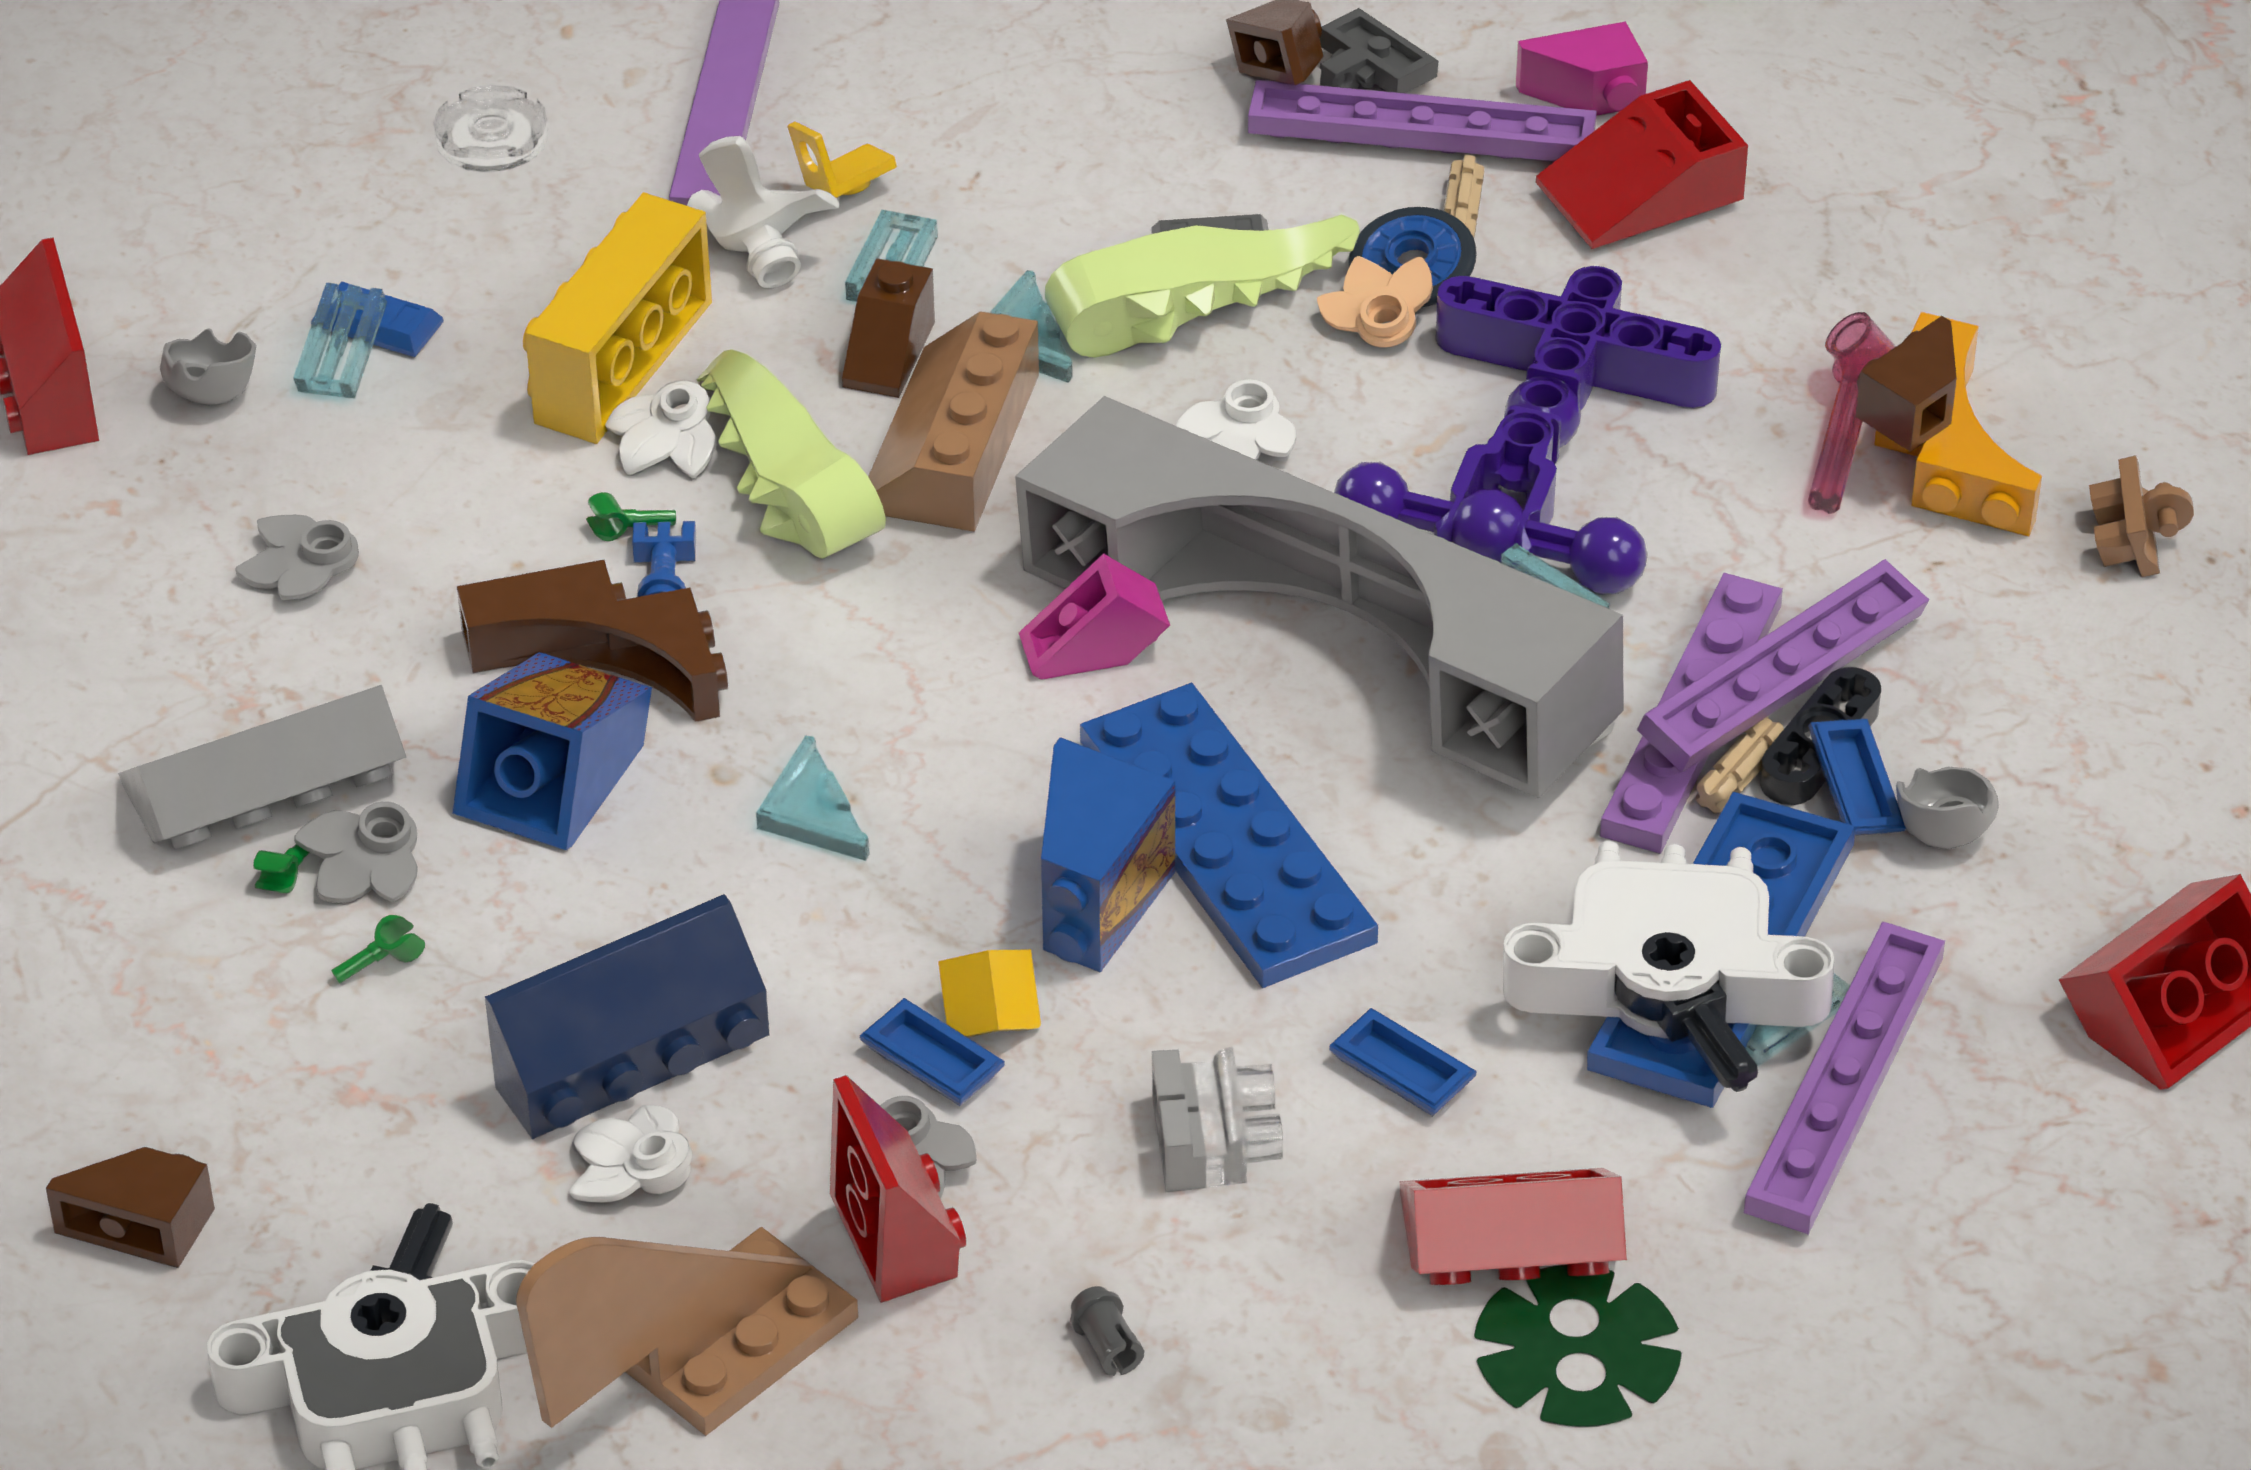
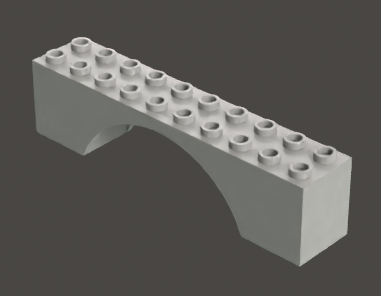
[1015,396,1624,798]

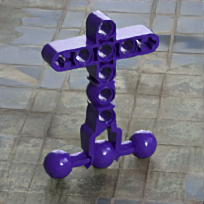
[1334,266,1721,594]

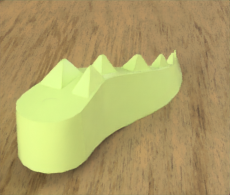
[1045,214,1360,358]
[696,349,886,559]

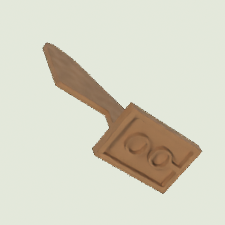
[516,1226,858,1436]

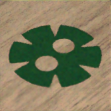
[1474,1265,1682,1427]

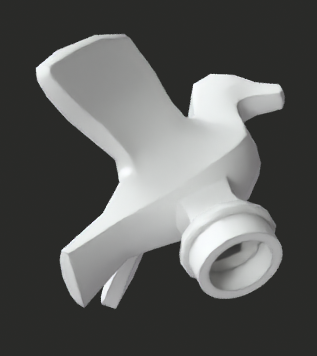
[687,136,840,289]

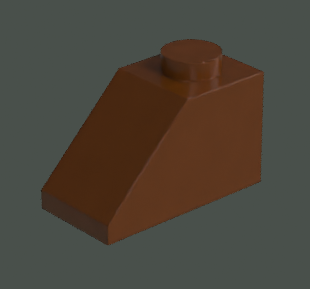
[1226,0,1324,85]
[842,258,935,398]
[46,1147,215,1268]

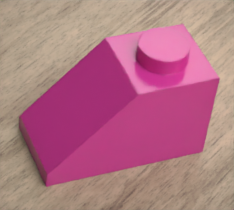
[1516,21,1648,116]
[1018,554,1170,680]

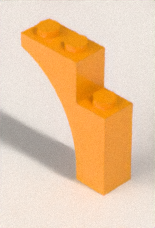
[1874,312,2042,536]

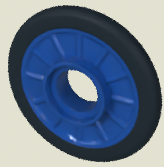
[1349,207,1477,308]

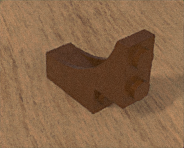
[457,560,728,722]

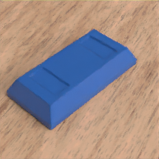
[311,281,444,357]
[1809,719,1906,836]
[860,998,1005,1106]
[1329,1008,1477,1116]

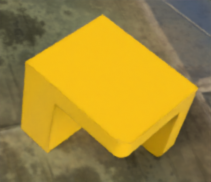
[938,949,1041,1038]

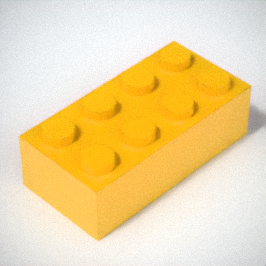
[523,192,712,444]

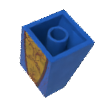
[452,652,652,850]
[1041,737,1175,973]

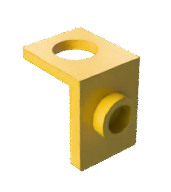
[787,121,897,198]

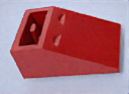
[1535,80,1748,249]

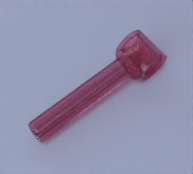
[1808,312,1896,514]

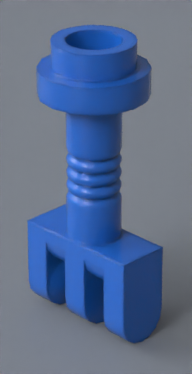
[632,521,696,597]

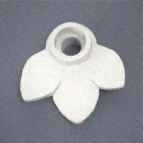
[1176,379,1296,460]
[605,381,717,478]
[569,1105,692,1202]

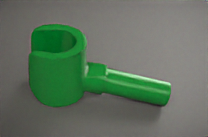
[586,492,676,541]
[253,844,310,893]
[331,915,425,984]

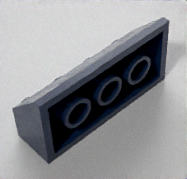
[485,894,770,1139]

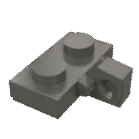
[1319,8,1439,93]

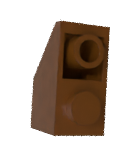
[1855,316,1957,452]

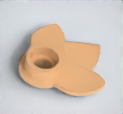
[1317,256,1433,347]

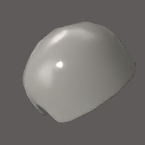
[160,328,257,405]
[1896,767,1999,850]

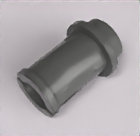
[1070,1286,1145,1376]

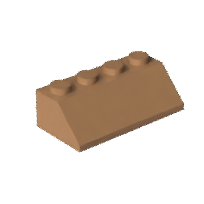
[868,311,1039,532]

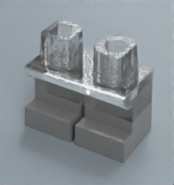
[1152,1047,1283,1192]

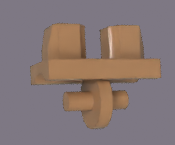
[2089,455,2194,577]

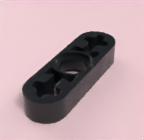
[1760,667,1881,805]

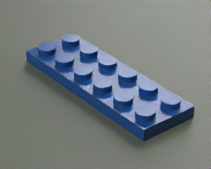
[1080,682,1378,988]
[1587,792,1855,1108]

